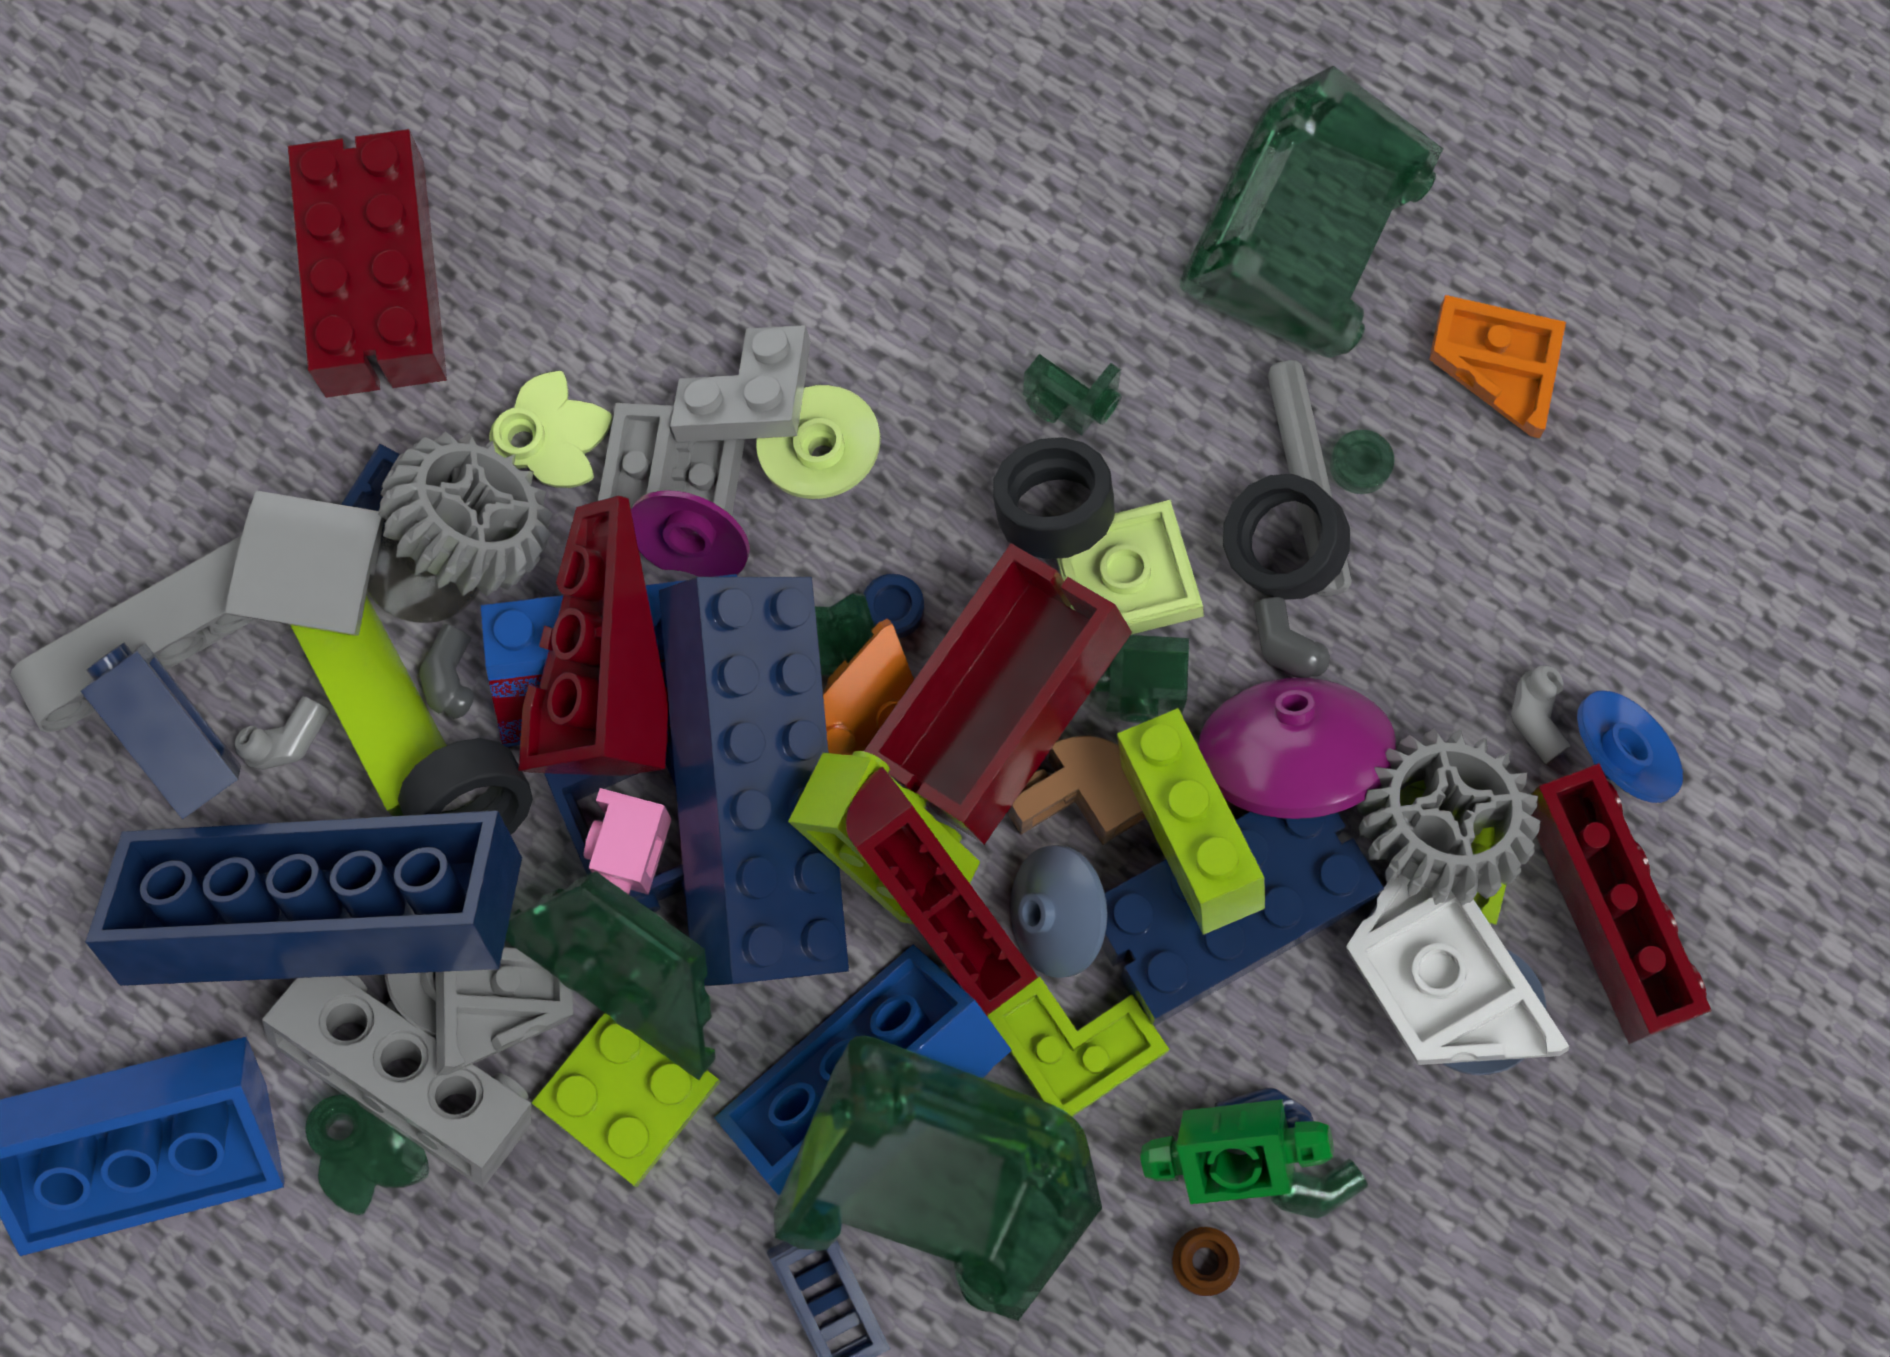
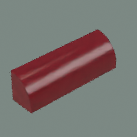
[846,766,1038,1016]

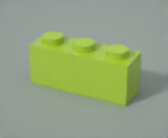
[1117,708,1265,935]
[788,751,980,924]

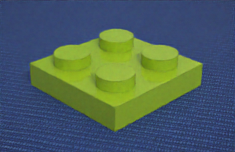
[532,998,721,1187]

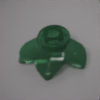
[305,1095,430,1216]

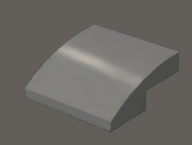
[598,403,745,516]
[225,491,384,636]

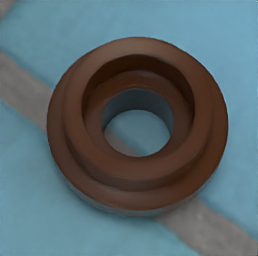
[1171,1227,1240,1296]

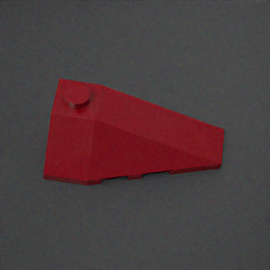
[519,495,668,776]

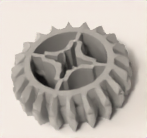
[378,431,553,596]
[1357,728,1541,906]

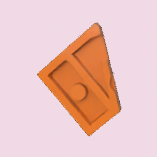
[1429,295,1566,439]
[823,619,914,755]

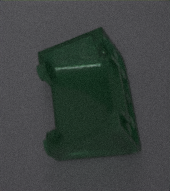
[1180,66,1444,358]
[773,1035,1102,1321]

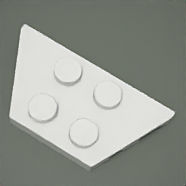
[1346,874,1569,1065]

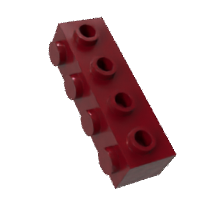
[1530,764,1712,1044]

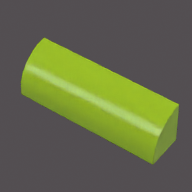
[290,594,447,816]

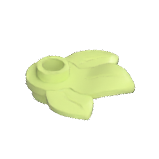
[489,371,613,488]

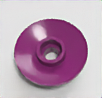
[631,490,750,577]

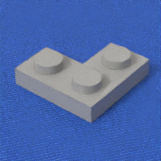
[670,325,811,442]

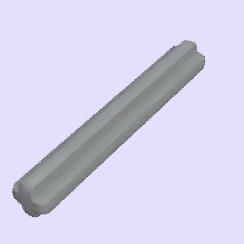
[1268,360,1352,596]

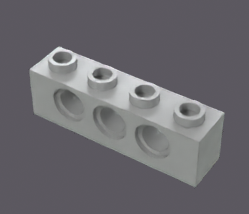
[262,976,531,1189]

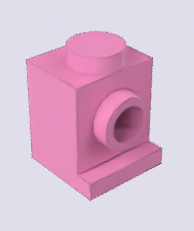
[584,788,672,899]

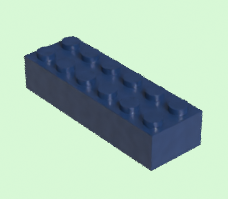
[659,577,849,987]
[85,811,522,986]

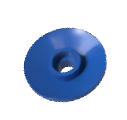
[1577,691,1683,803]

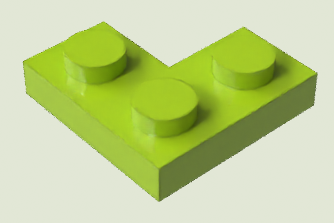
[987,976,1170,1126]

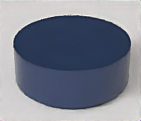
[861,574,924,639]

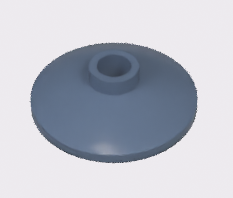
[1010,845,1107,978]

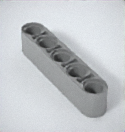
[10,535,255,732]

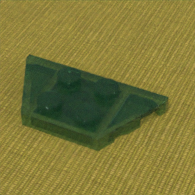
[505,871,716,1080]

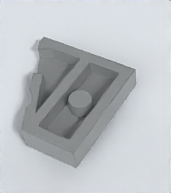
[435,947,573,1075]

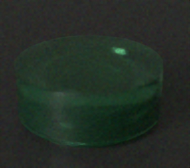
[1330,430,1395,494]

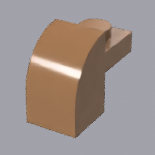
[1007,736,1146,845]

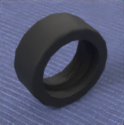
[993,437,1115,559]
[1223,474,1350,600]
[398,738,533,835]

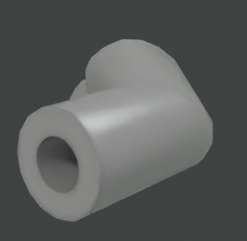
[1511,665,1571,765]
[235,696,330,770]

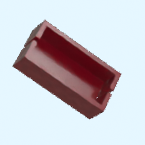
[288,129,447,398]
[864,544,1132,845]

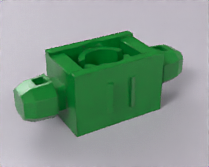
[1140,1099,1334,1204]

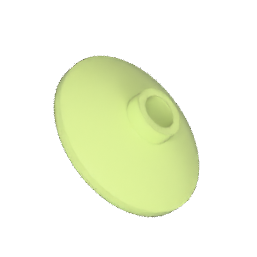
[756,385,881,499]

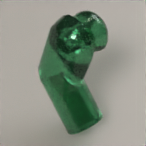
[1271,1159,1368,1219]

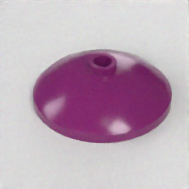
[1199,678,1396,819]

